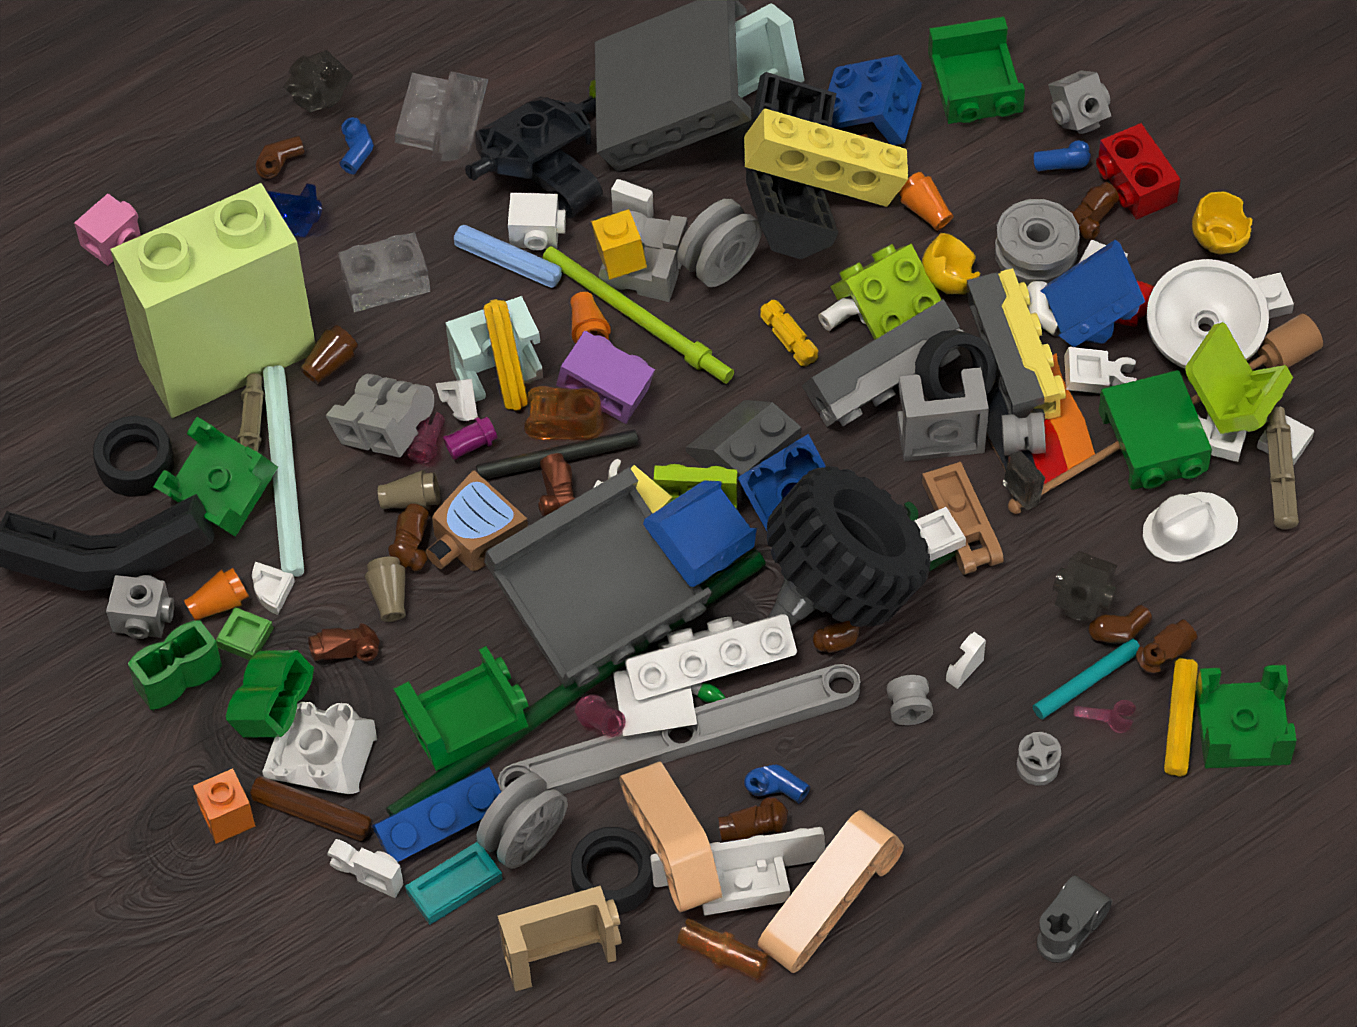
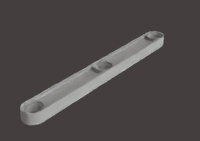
[498,664,860,795]

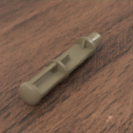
[237,373,265,452]
[1266,407,1299,530]

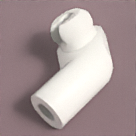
[1027,281,1060,336]
[818,297,866,331]

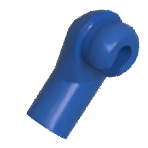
[339,117,374,174]
[1034,141,1091,171]
[744,764,810,804]

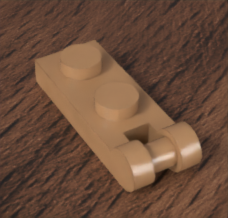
[922,462,1004,575]

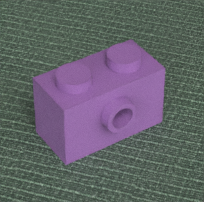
[556,331,655,424]

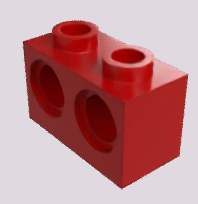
[1096,123,1181,220]

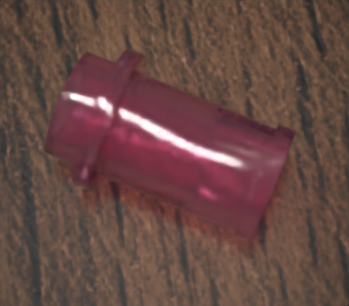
[407,412,445,464]
[575,694,626,737]

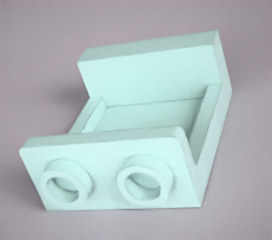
[735,3,805,98]

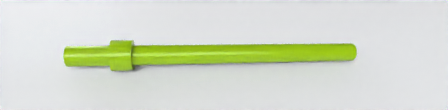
[543,246,734,384]

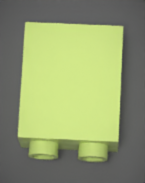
[111,183,316,419]

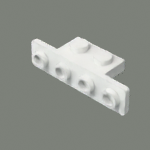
[625,614,797,700]
[650,827,825,915]

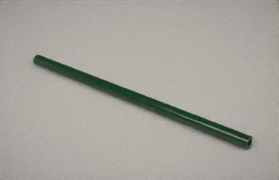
[386,548,766,816]

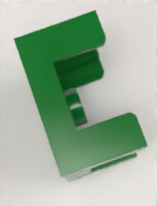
[153,417,278,537]
[1195,665,1297,769]

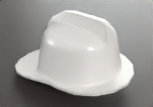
[1143,492,1238,563]

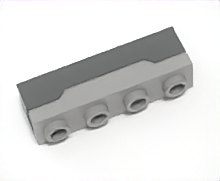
[801,299,963,427]

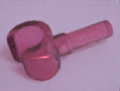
[1074,700,1136,733]

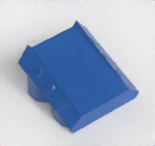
[1040,240,1146,347]
[737,434,827,531]
[643,480,757,587]

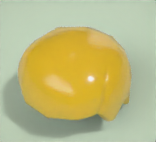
[1192,191,1253,255]
[922,233,980,295]

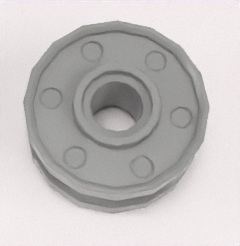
[678,199,762,287]
[995,199,1080,285]
[476,772,568,869]

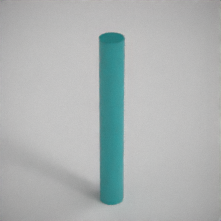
[1033,639,1140,719]

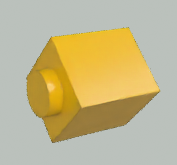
[591,209,647,280]

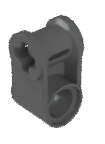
[1037,875,1113,962]

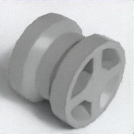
[886,675,933,725]
[1016,732,1062,786]

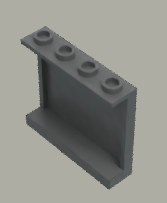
[595,0,751,172]
[484,467,712,688]

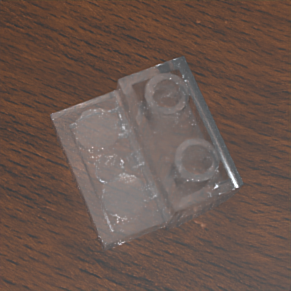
[395,71,488,161]

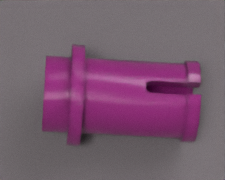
[443,417,498,461]

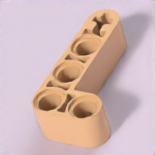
[619,761,722,912]
[757,810,904,973]

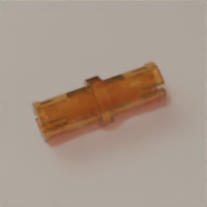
[677,918,769,980]

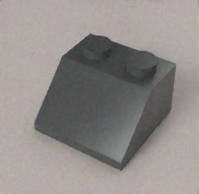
[686,400,801,501]

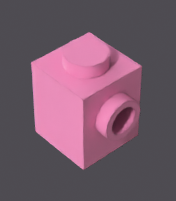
[74,194,141,266]

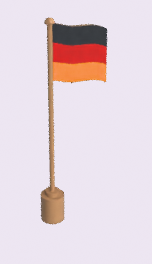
[986,314,1323,514]

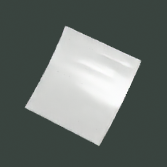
[613,670,697,736]

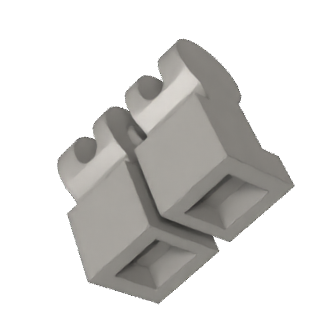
[599,211,688,302]
[326,374,434,458]

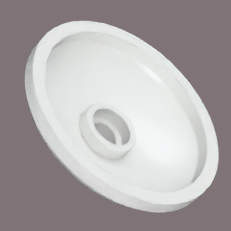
[1147,259,1269,368]

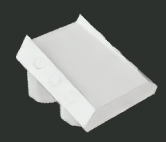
[263,702,377,794]

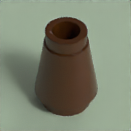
[300,325,358,384]

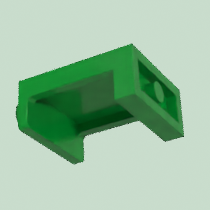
[928,17,1025,124]
[1098,370,1212,490]
[394,646,529,771]

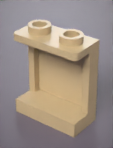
[498,886,622,992]

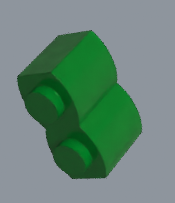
[128,620,222,710]
[226,650,314,737]

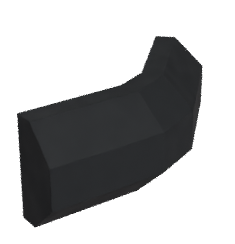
[746,72,838,259]
[0,494,215,591]

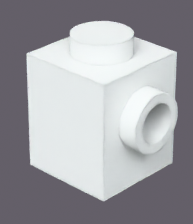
[508,193,566,250]

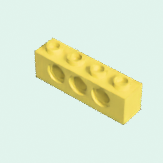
[744,108,908,207]

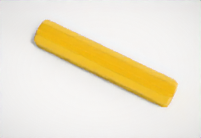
[483,299,528,411]
[1164,658,1198,776]

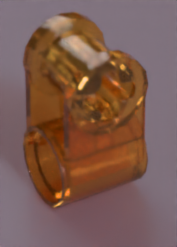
[524,386,604,441]

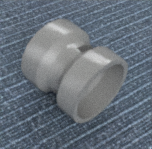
[1001,412,1046,456]

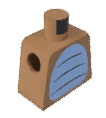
[426,470,528,571]

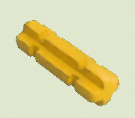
[760,299,818,367]

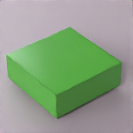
[216,607,274,660]

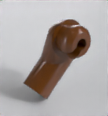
[256,136,304,179]
[1089,605,1152,644]
[813,621,860,653]

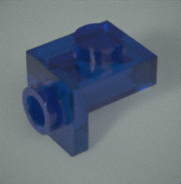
[267,183,322,237]

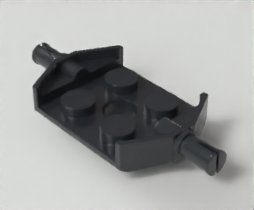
[465,96,596,181]

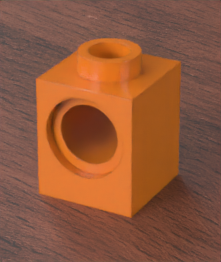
[193,768,255,844]

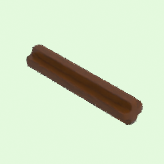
[250,776,372,841]

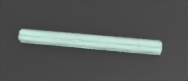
[263,365,304,577]

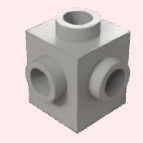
[1048,70,1111,134]
[106,575,174,639]

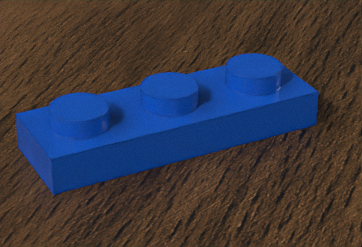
[372,767,501,862]

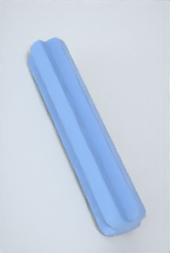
[454,225,562,288]

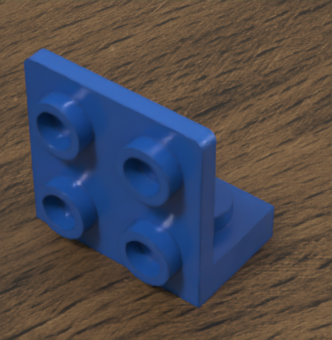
[828,55,922,145]

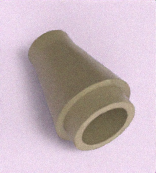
[378,470,441,510]
[365,557,406,622]

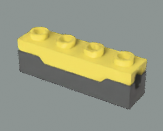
[967,268,1066,421]

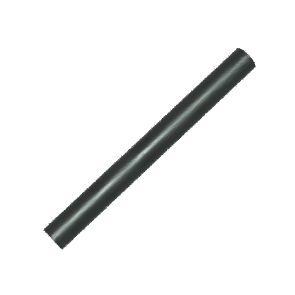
[476,429,638,479]

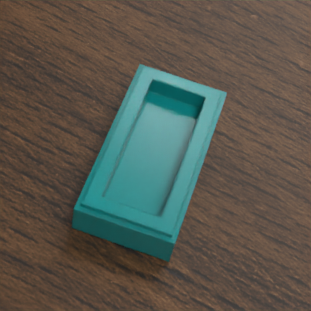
[405,842,503,925]

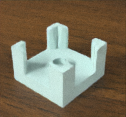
[446,296,543,402]

